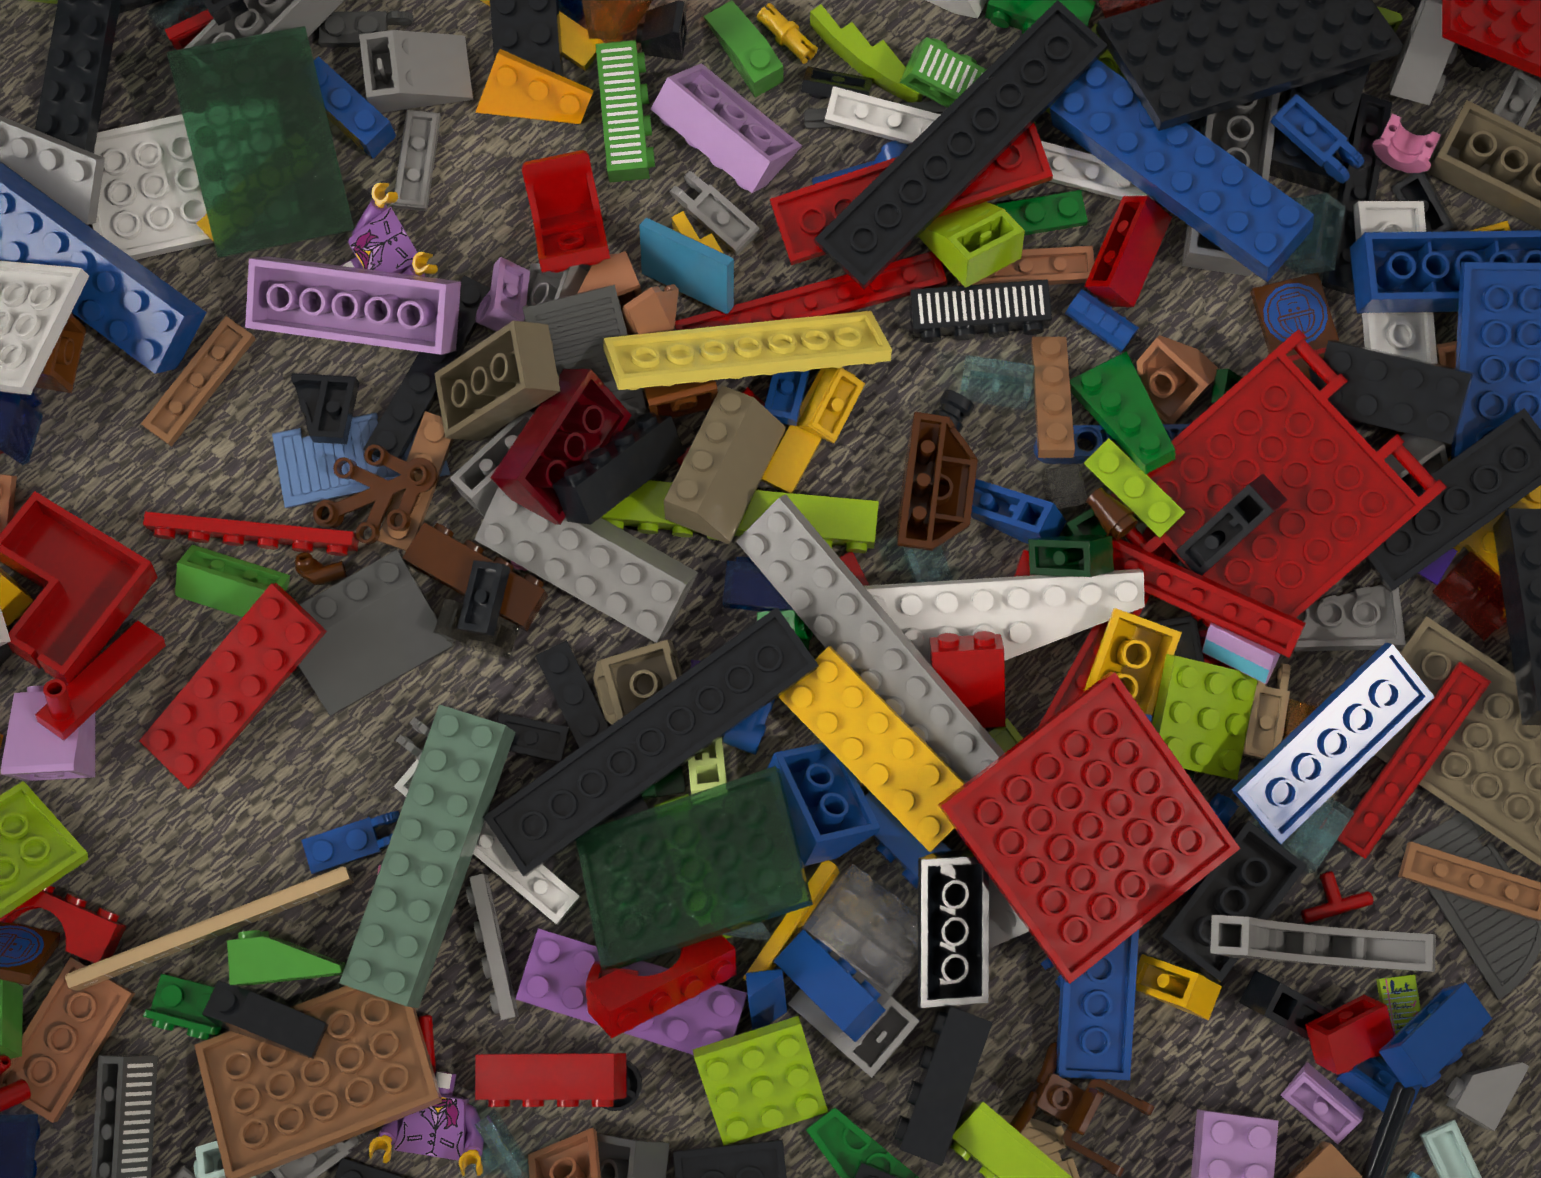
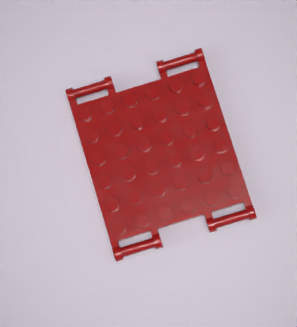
[1111,329,1447,628]

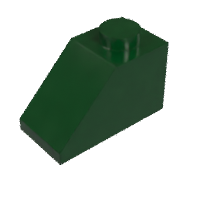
[1028,535,1114,577]

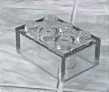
[803,863,918,996]

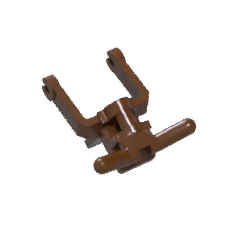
[1009,1042,1155,1178]

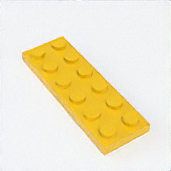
[779,646,965,852]

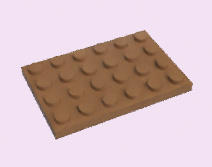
[194,986,442,1178]

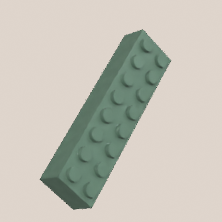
[339,704,516,1009]

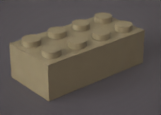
[434,320,560,441]

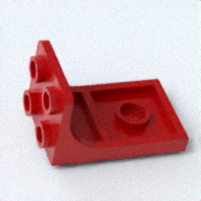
[521,150,610,273]

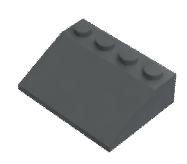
[298,550,453,716]

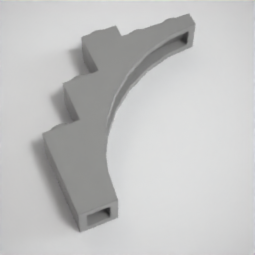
[1210,915,1436,972]

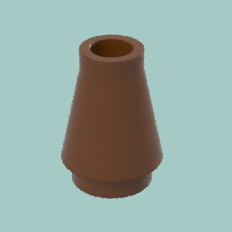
[1086,487,1138,540]

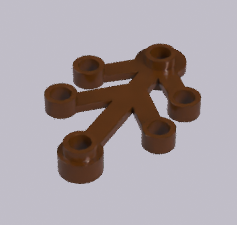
[313,444,438,544]

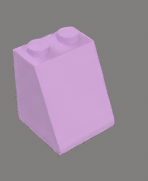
[1,686,95,781]

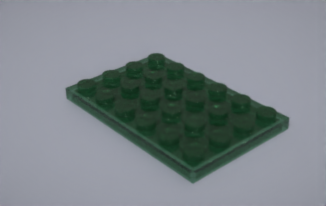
[167,26,354,259]
[576,766,813,971]

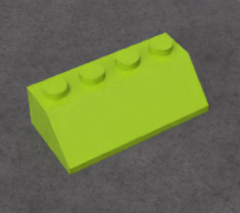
[950,1101,1073,1178]

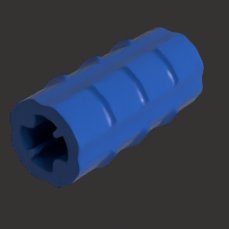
[1065,289,1139,353]

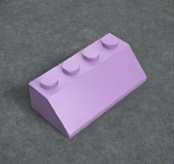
[650,63,802,193]

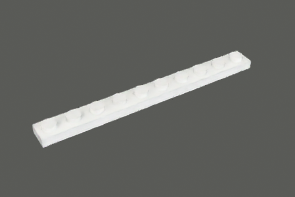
[824,86,1155,201]

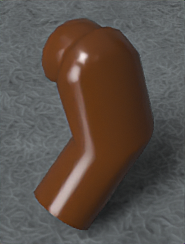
[294,552,347,585]

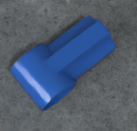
[723,698,776,755]

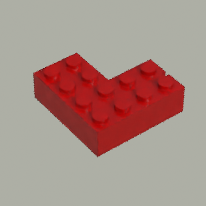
[0,491,158,686]

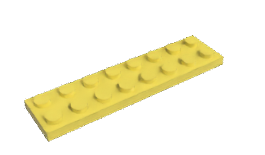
[603,311,892,390]

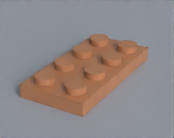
[0,957,135,1123]

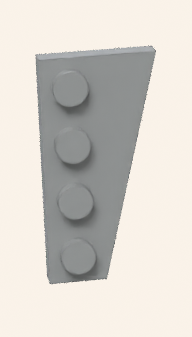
[0,116,105,225]
[1293,584,1406,652]

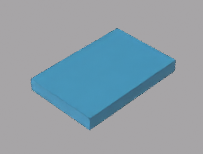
[639,218,734,314]

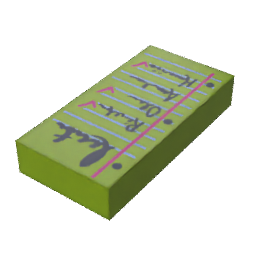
[1376,975,1421,1035]

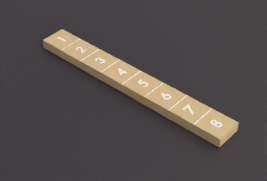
[65,866,354,991]

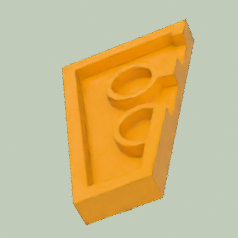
[475,49,594,124]

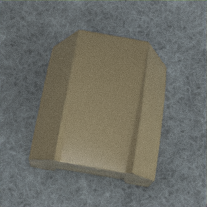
[593,639,683,725]

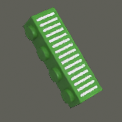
[900,37,1035,123]
[596,40,655,183]

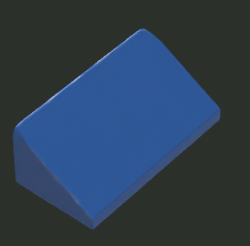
[746,969,787,1030]
[1336,1056,1421,1114]

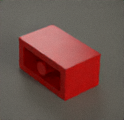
[1305,994,1395,1075]

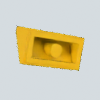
[797,367,865,443]

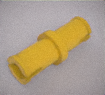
[757,3,818,64]

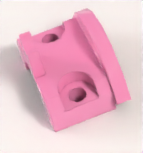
[1372,113,1441,173]

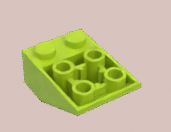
[918,202,1025,288]

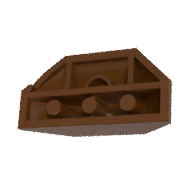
[897,412,978,551]

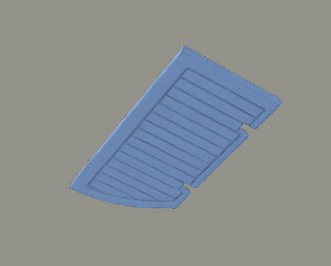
[272,413,450,508]

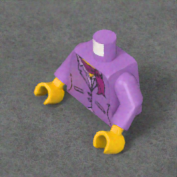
[340,183,438,277]
[369,1071,485,1176]

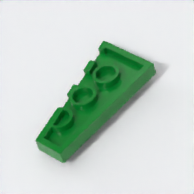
[1070,351,1176,475]
[806,1107,919,1178]

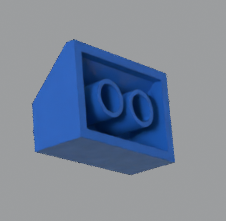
[763,743,881,866]

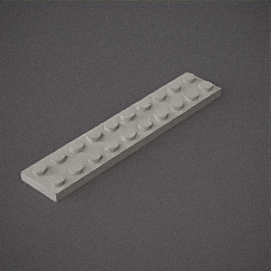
[736,494,1005,783]

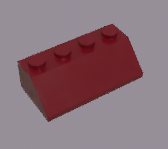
[490,369,632,525]

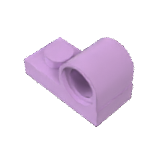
[476,257,530,332]

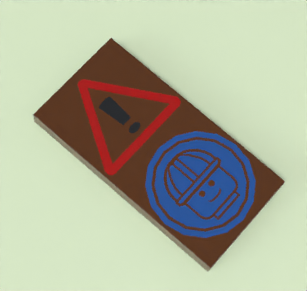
[1250,272,1339,387]
[0,922,60,985]

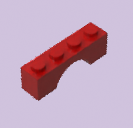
[0,885,127,963]
[585,923,736,1039]

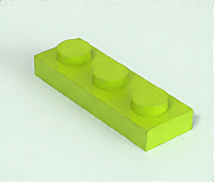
[1084,438,1185,538]

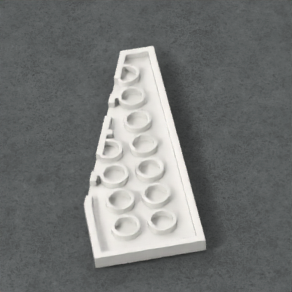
[864,569,1145,664]

